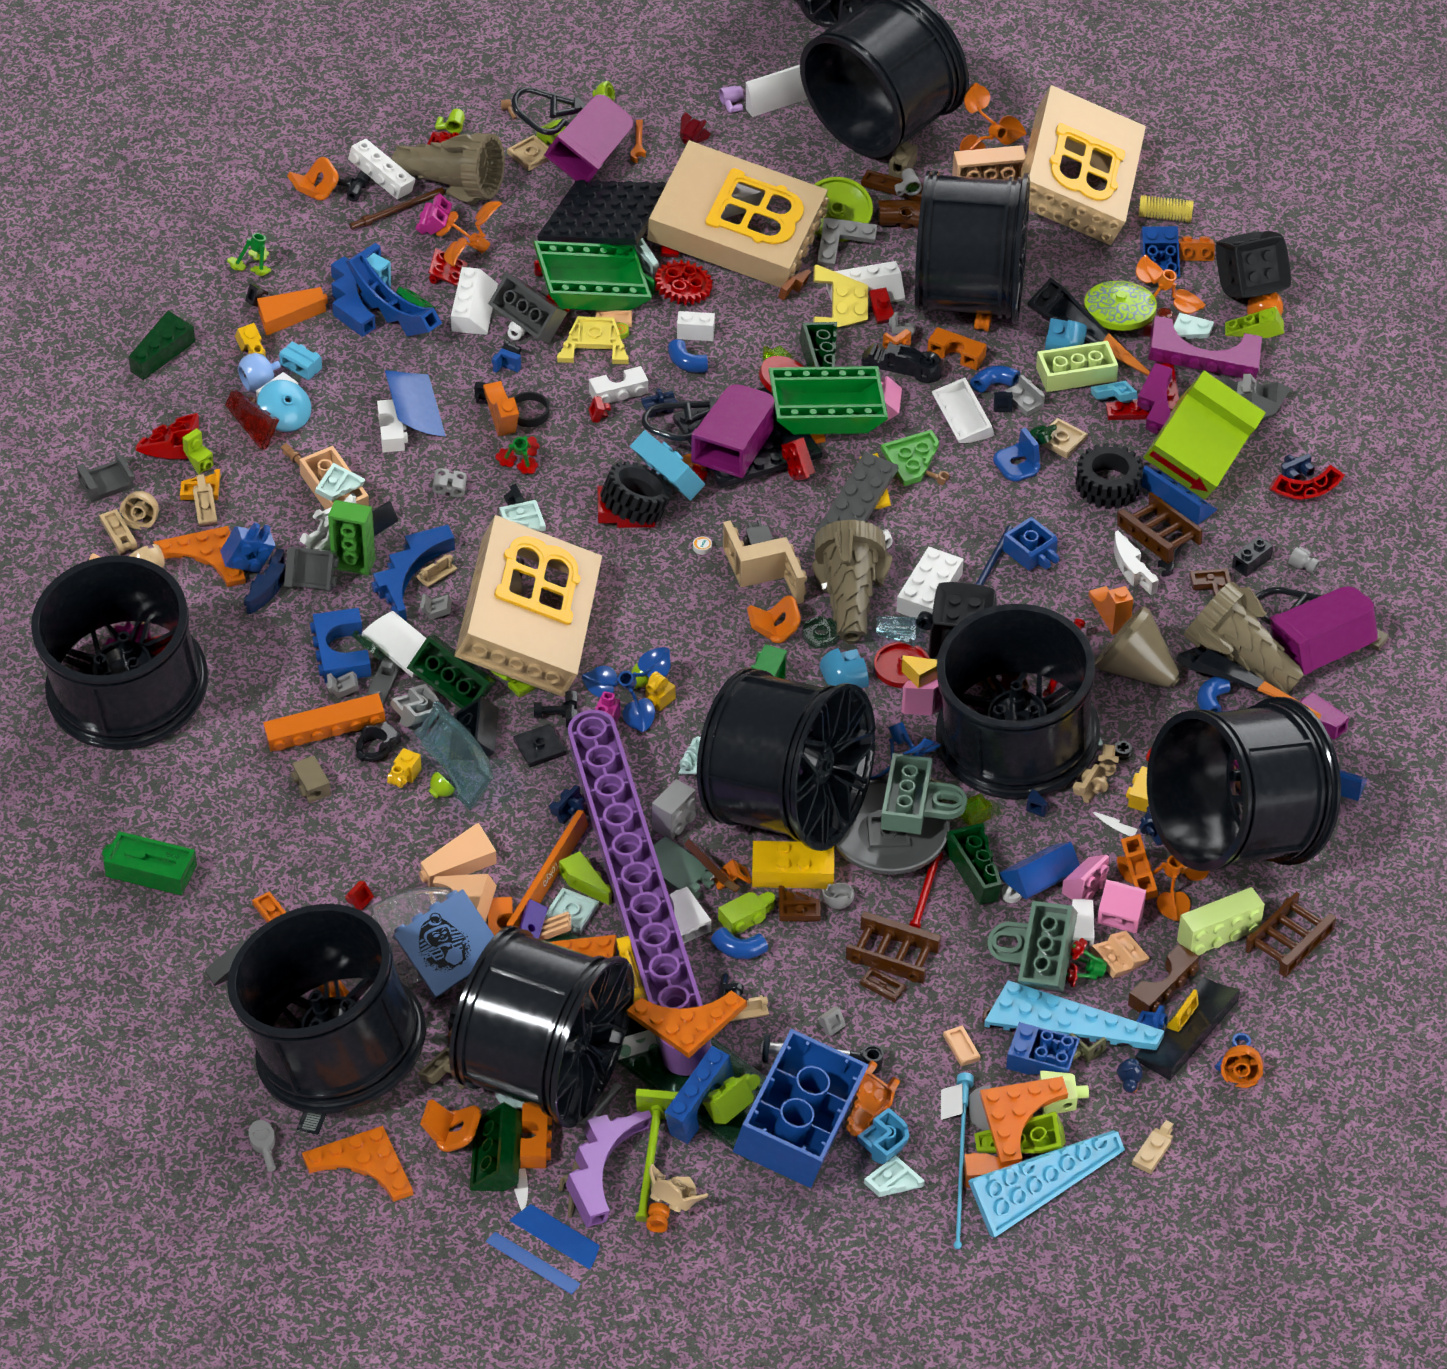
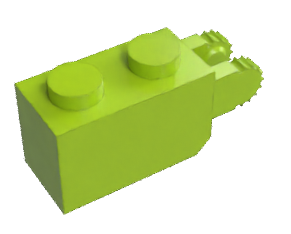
[718,891,775,935]
[703,1074,761,1124]

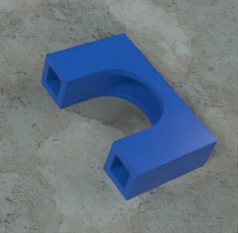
[310,608,371,683]
[664,1046,734,1144]

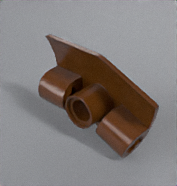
[878,200,921,229]

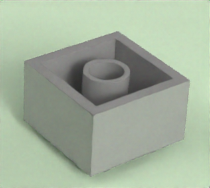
[652,779,696,840]

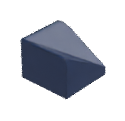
[1026,789,1050,817]

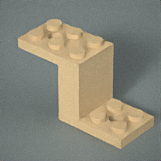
[723,520,807,604]

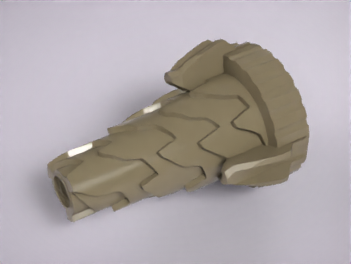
[392,132,505,205]
[812,520,892,644]
[1183,581,1304,694]

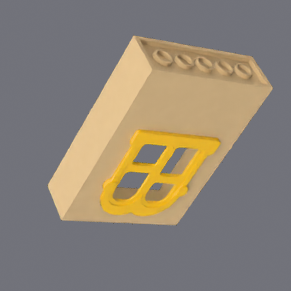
[1021,85,1146,245]
[647,140,829,288]
[454,515,602,697]

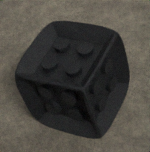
[1216,231,1291,298]
[929,582,996,660]

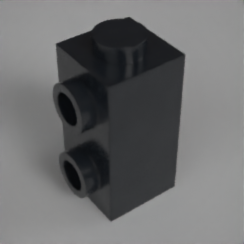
[1232,536,1273,577]

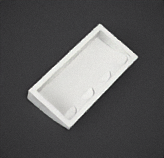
[746,65,807,117]
[931,378,995,443]
[362,611,426,677]

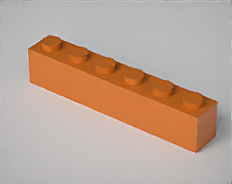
[263,693,386,752]

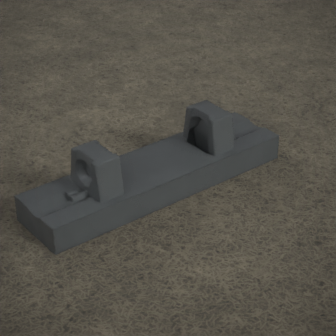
[366,656,401,708]

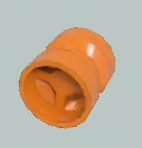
[646,1202,670,1233]

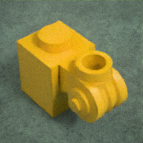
[235,323,266,357]
[645,671,676,711]
[387,748,422,788]

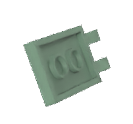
[653,836,715,900]

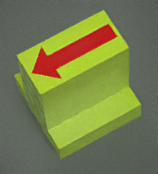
[1143,370,1266,499]

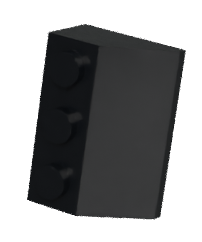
[450,696,499,761]

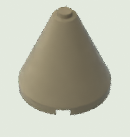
[1095,606,1180,688]

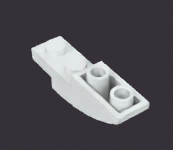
[1114,531,1159,595]

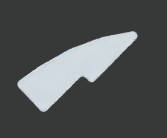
[1093,812,1137,836]
[514,1168,528,1211]

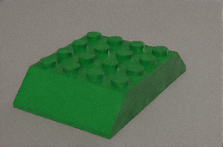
[533,241,652,311]
[768,366,888,434]

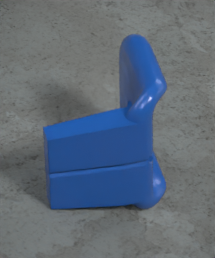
[993,427,1040,482]

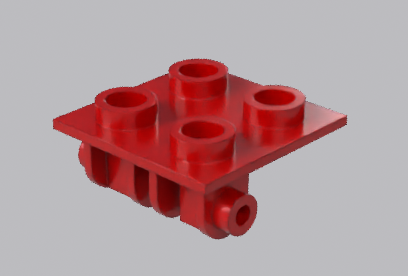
[428,248,468,287]

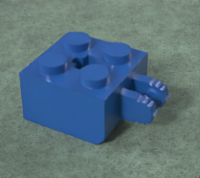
[1003,517,1060,571]
[220,522,276,573]

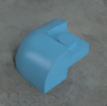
[1045,318,1087,350]
[819,648,869,688]
[857,1108,909,1164]

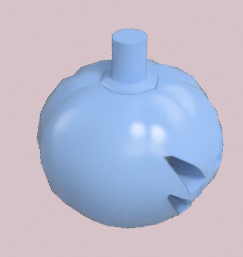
[238,353,281,393]

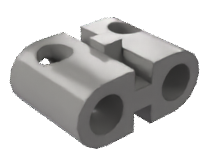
[432,468,467,497]

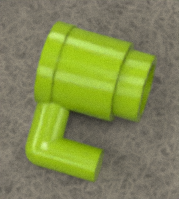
[435,109,465,133]

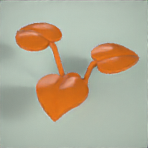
[959,83,1027,151]
[436,201,502,266]
[1135,254,1206,314]
[1116,855,1209,921]

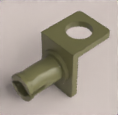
[1069,1033,1106,1062]

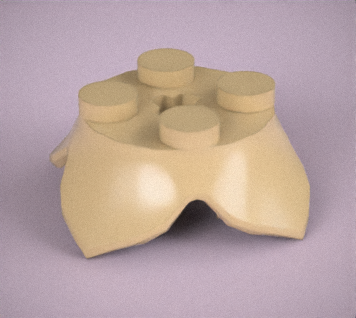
[649,1164,709,1212]

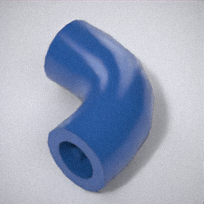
[668,339,708,373]
[970,365,1020,393]
[1197,676,1231,712]
[711,928,768,959]

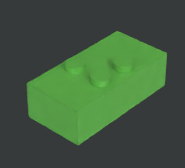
[328,500,376,576]

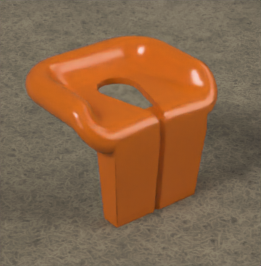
[287,157,339,201]
[747,595,801,643]
[420,1099,481,1152]

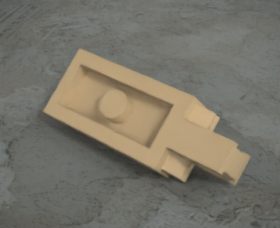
[193,474,218,527]
[1132,1120,1174,1174]

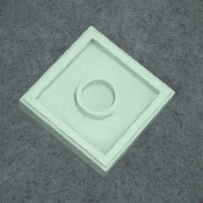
[545,888,599,934]

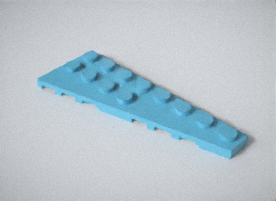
[984,980,1164,1050]
[968,1130,1125,1237]

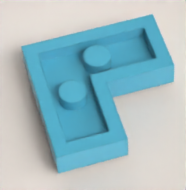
[1091,381,1138,403]

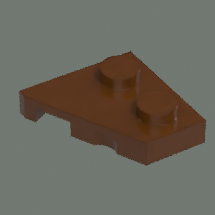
[778,886,821,921]

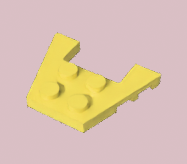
[813,265,868,328]
[557,316,629,364]

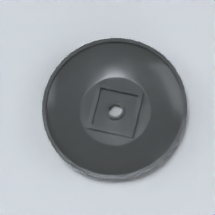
[834,778,950,874]

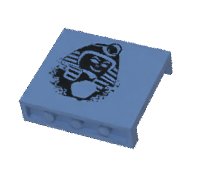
[392,889,494,999]

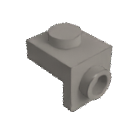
[889,312,916,335]
[420,594,452,620]
[326,671,359,699]

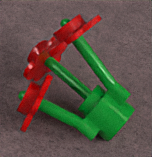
[495,436,540,474]
[1066,938,1107,987]

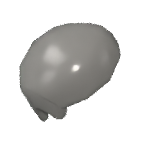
[822,882,855,910]

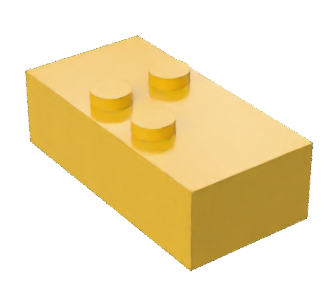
[752,841,834,889]

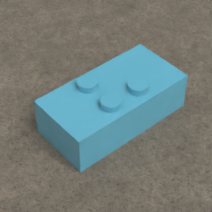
[630,430,706,501]

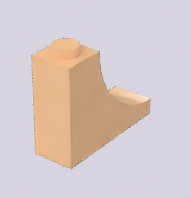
[433,874,497,922]

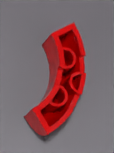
[1269,465,1345,499]

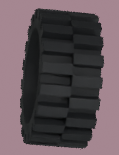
[1076,443,1143,509]
[600,461,672,525]

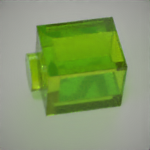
[961,793,992,826]

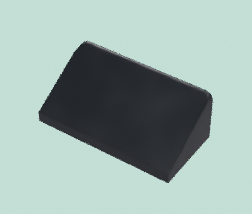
[372,501,398,536]

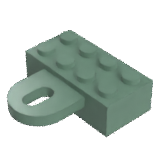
[881,753,967,834]
[988,901,1078,992]

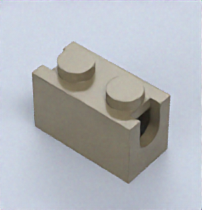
[889,142,918,179]
[290,756,331,803]

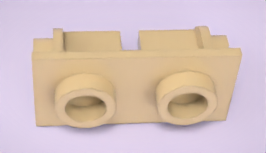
[415,554,457,588]
[730,995,769,1022]

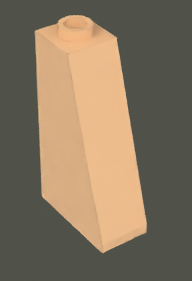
[419,823,497,889]

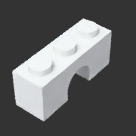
[589,366,648,403]
[377,400,408,452]

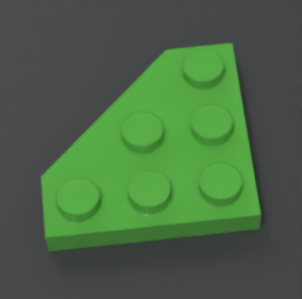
[881,430,939,486]

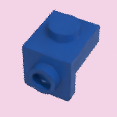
[492,348,521,373]
[1136,1005,1168,1030]

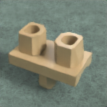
[1097,744,1119,776]
[1073,764,1109,803]

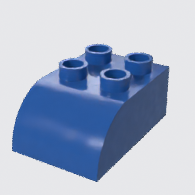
[733,1029,869,1188]

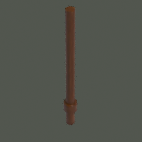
[349,187,445,230]

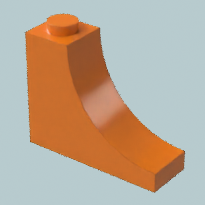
[483,381,519,436]
[1088,586,1134,635]

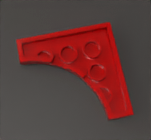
[1106,363,1179,420]

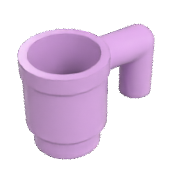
[719,85,744,113]

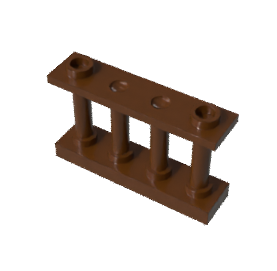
[1117,492,1202,564]
[1245,891,1336,977]
[846,911,941,984]

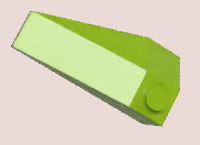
[974,1111,1066,1153]

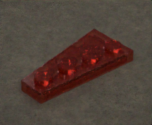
[225,390,279,450]

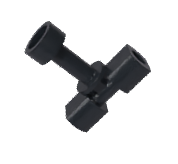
[337,171,370,202]
[534,690,577,728]

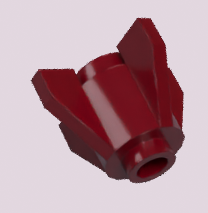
[680,112,711,145]

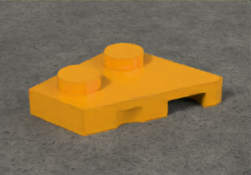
[180,469,221,500]

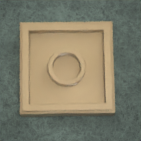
[507,135,549,171]
[1042,418,1088,459]

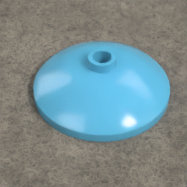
[257,380,311,432]

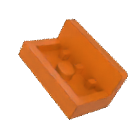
[1178,236,1215,261]

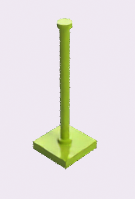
[635,1088,678,1222]

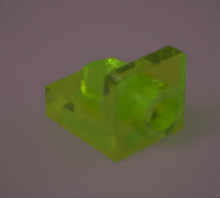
[762,345,791,360]

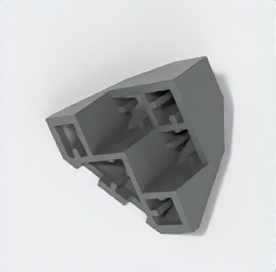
[1218,377,1290,418]

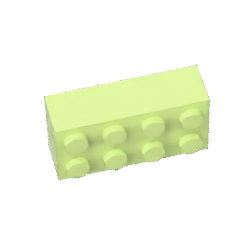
[1036,341,1118,392]
[1177,887,1265,955]

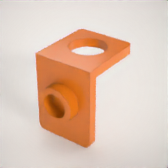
[713,859,752,890]

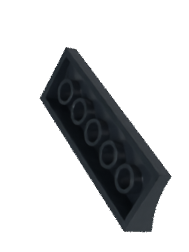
[1135,977,1240,1081]

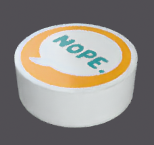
[693,536,712,555]

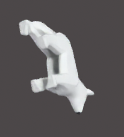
[300,493,356,550]

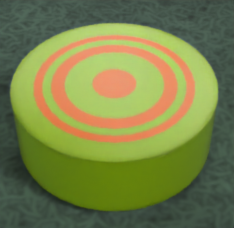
[616,322,629,339]

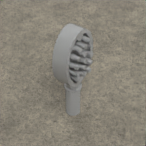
[249,1120,276,1172]

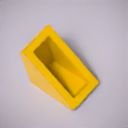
[902,655,937,688]

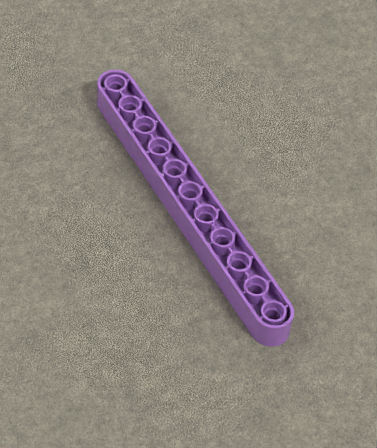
[568,710,712,1076]

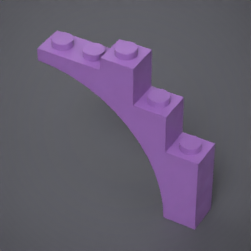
[566,1110,652,1228]

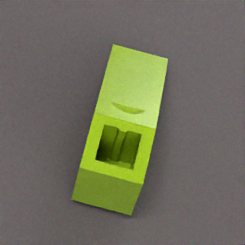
[1225,306,1284,338]
[559,851,613,905]

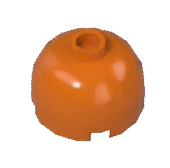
[1247,292,1283,316]
[1221,1045,1263,1088]

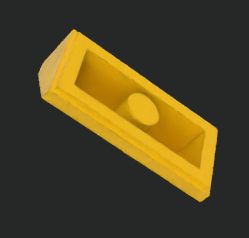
[1166,989,1199,1032]

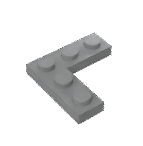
[817,217,877,267]

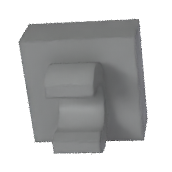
[818,1006,846,1036]

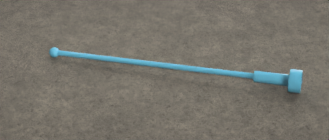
[953,1072,974,1249]

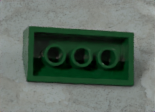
[407,635,496,709]
[470,1102,522,1192]

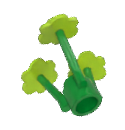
[227,233,271,276]

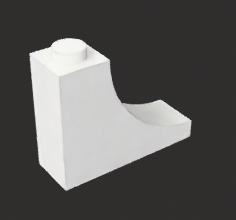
[669,887,711,943]
[1072,899,1094,951]

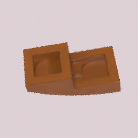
[778,269,811,300]

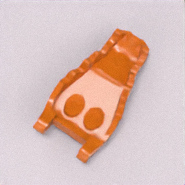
[845,1060,900,1138]

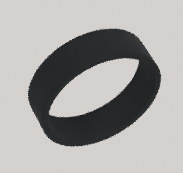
[514,392,550,427]

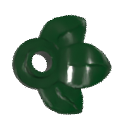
[1030,424,1057,445]

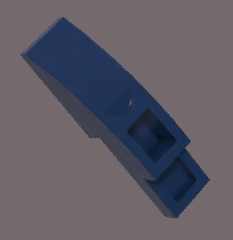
[244,548,286,614]

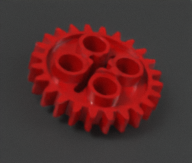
[654,259,713,306]

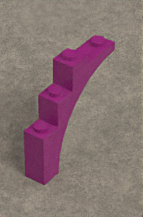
[1137,362,1172,434]

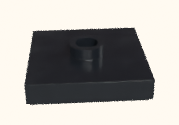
[513,724,566,768]

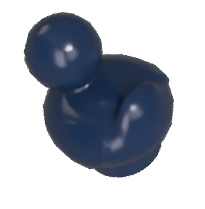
[1117,1058,1143,1093]

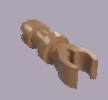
[280,443,302,467]

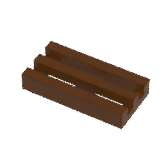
[860,967,906,1003]

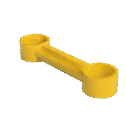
[616,936,647,1003]

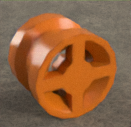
[974,313,992,332]

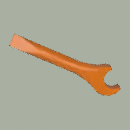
[630,120,646,163]

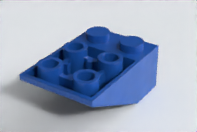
[1140,226,1180,277]
[1006,1022,1080,1075]

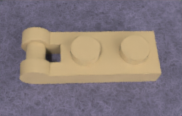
[99,509,138,555]

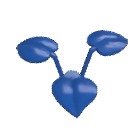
[582,647,671,732]
[870,722,941,780]

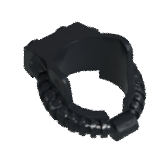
[356,721,402,762]

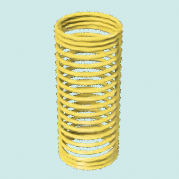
[1138,195,1194,223]

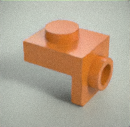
[883,329,911,349]

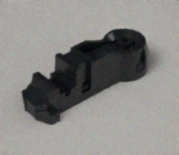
[861,341,943,383]

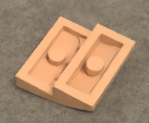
[1090,931,1150,979]

